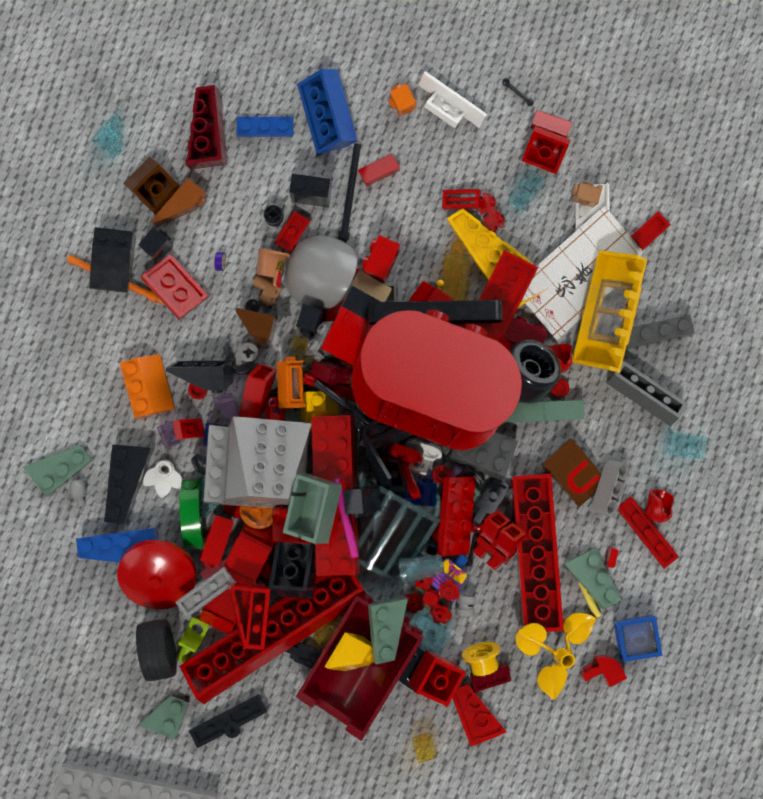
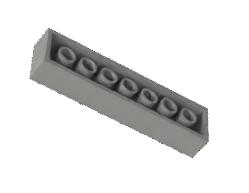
[54,762,218,799]

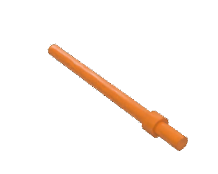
[67,255,165,305]

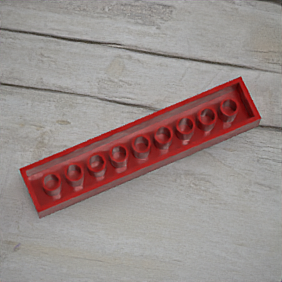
[179,575,368,704]

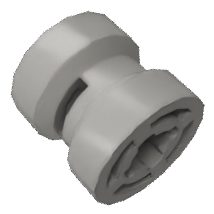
[455,595,476,617]

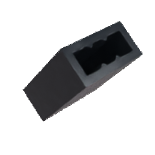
[289,173,332,208]

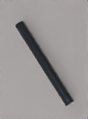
[313,380,373,425]

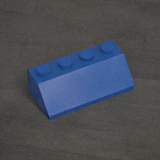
[297,69,358,155]

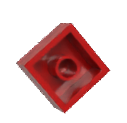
[362,235,400,283]
[408,650,466,707]

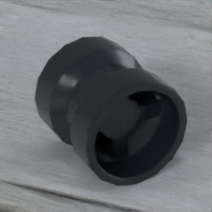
[264,205,284,227]

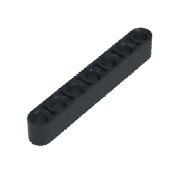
[368,300,503,325]

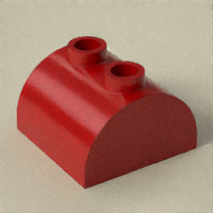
[521,126,571,174]

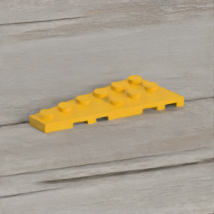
[447,208,548,308]

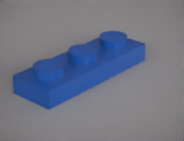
[236,117,294,137]

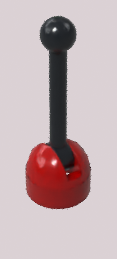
[466,520,484,567]

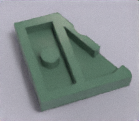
[140,695,189,739]

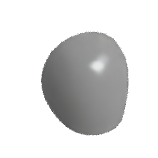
[284,236,357,310]

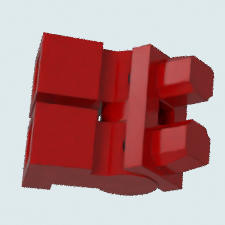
[473,510,526,570]

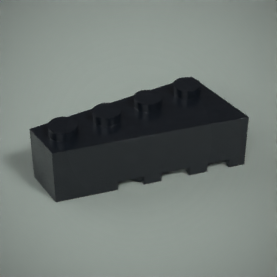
[104,444,154,524]

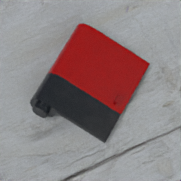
[320,286,381,368]

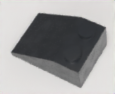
[89,227,136,293]
[166,360,234,393]
[268,542,316,599]

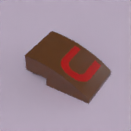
[541,438,601,507]

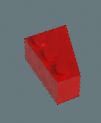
[228,584,270,650]

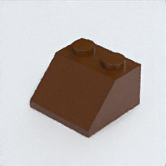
[123,156,180,215]
[236,308,277,345]

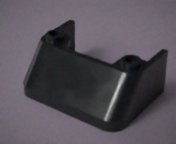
[361,421,453,489]

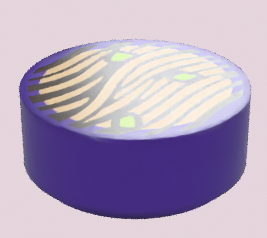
[214,252,226,271]

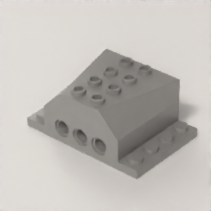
[203,416,313,508]

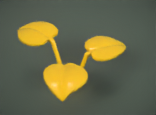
[515,613,597,700]

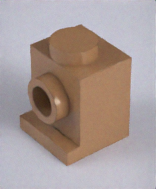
[571,182,603,208]

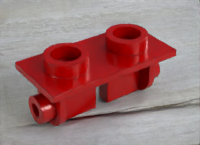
[478,193,505,232]

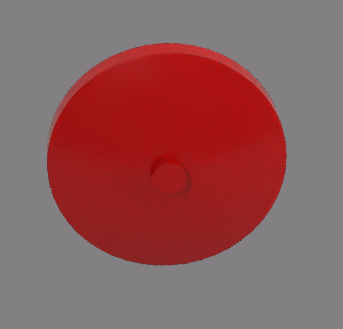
[117,540,196,610]

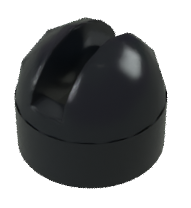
[245,299,260,312]

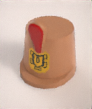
[256,249,290,288]

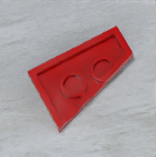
[452,684,507,747]

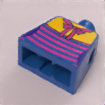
[431,554,469,602]

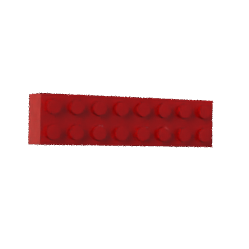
[312,415,360,576]
[510,474,564,632]

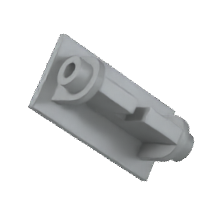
[305,321,333,361]

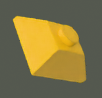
[300,392,339,432]
[325,632,374,671]

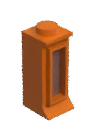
[277,357,306,408]

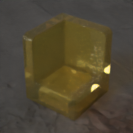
[412,732,437,763]

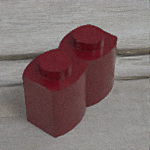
[311,358,353,385]

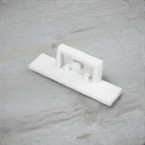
[418,71,487,128]

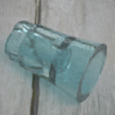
[399,554,444,585]

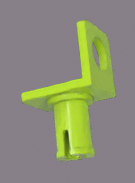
[177,616,210,663]

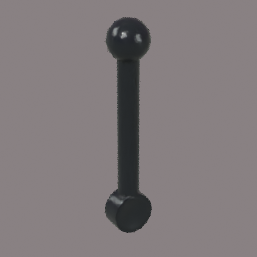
[502,78,534,106]

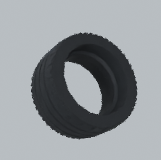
[136,619,177,681]

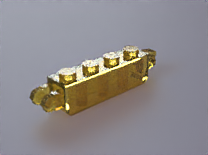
[442,239,471,301]

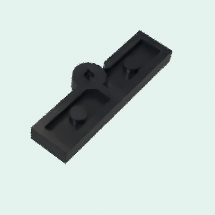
[189,694,268,748]

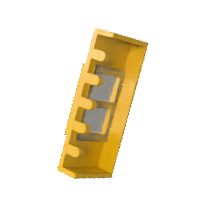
[572,250,648,373]

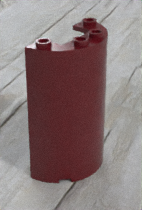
[296,594,424,741]

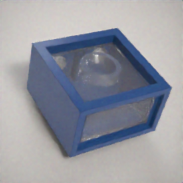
[613,614,663,662]

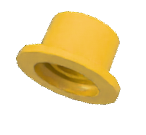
[462,641,500,676]

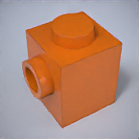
[388,84,417,117]

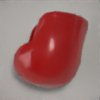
[547,344,573,373]
[645,489,674,523]

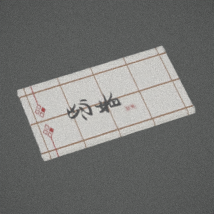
[522,206,648,340]

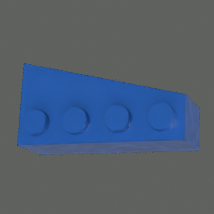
[76,528,159,563]

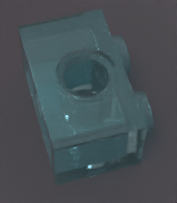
[412,612,452,654]

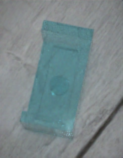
[662,430,707,460]

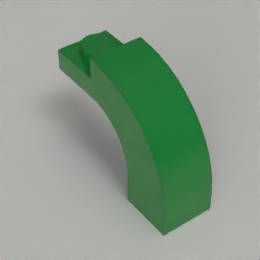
[179,479,205,550]

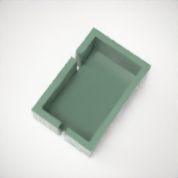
[283,474,342,544]

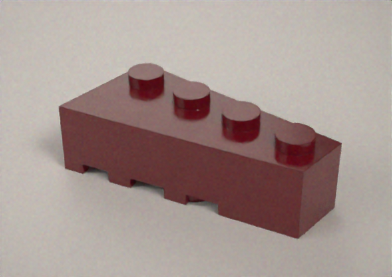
[185,85,227,169]

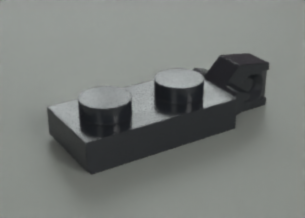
[472,478,511,528]
[285,642,323,668]

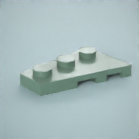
[23,445,93,497]
[368,597,408,664]

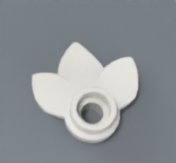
[143,459,182,498]

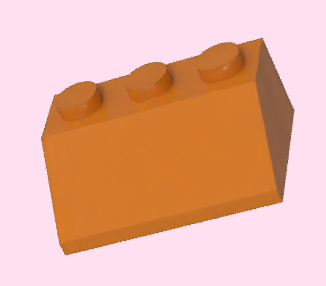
[120,354,175,420]

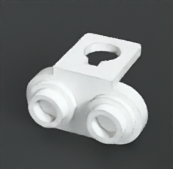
[405,437,442,475]

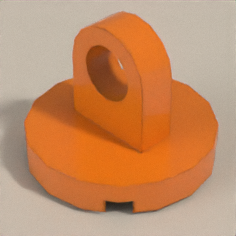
[240,506,272,529]

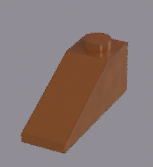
[151,178,208,227]

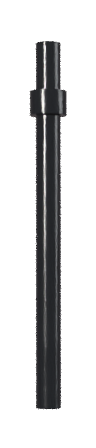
[338,143,361,243]

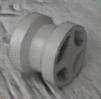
[239,343,259,363]

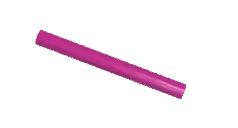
[332,478,359,558]

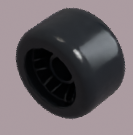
[508,340,561,404]

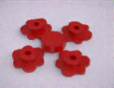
[405,569,460,624]

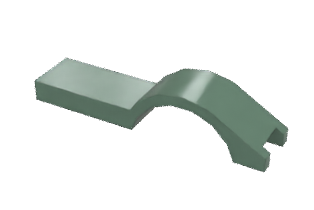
[505,400,584,422]

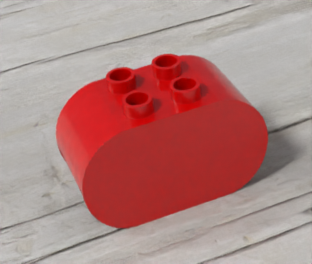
[352,310,522,450]

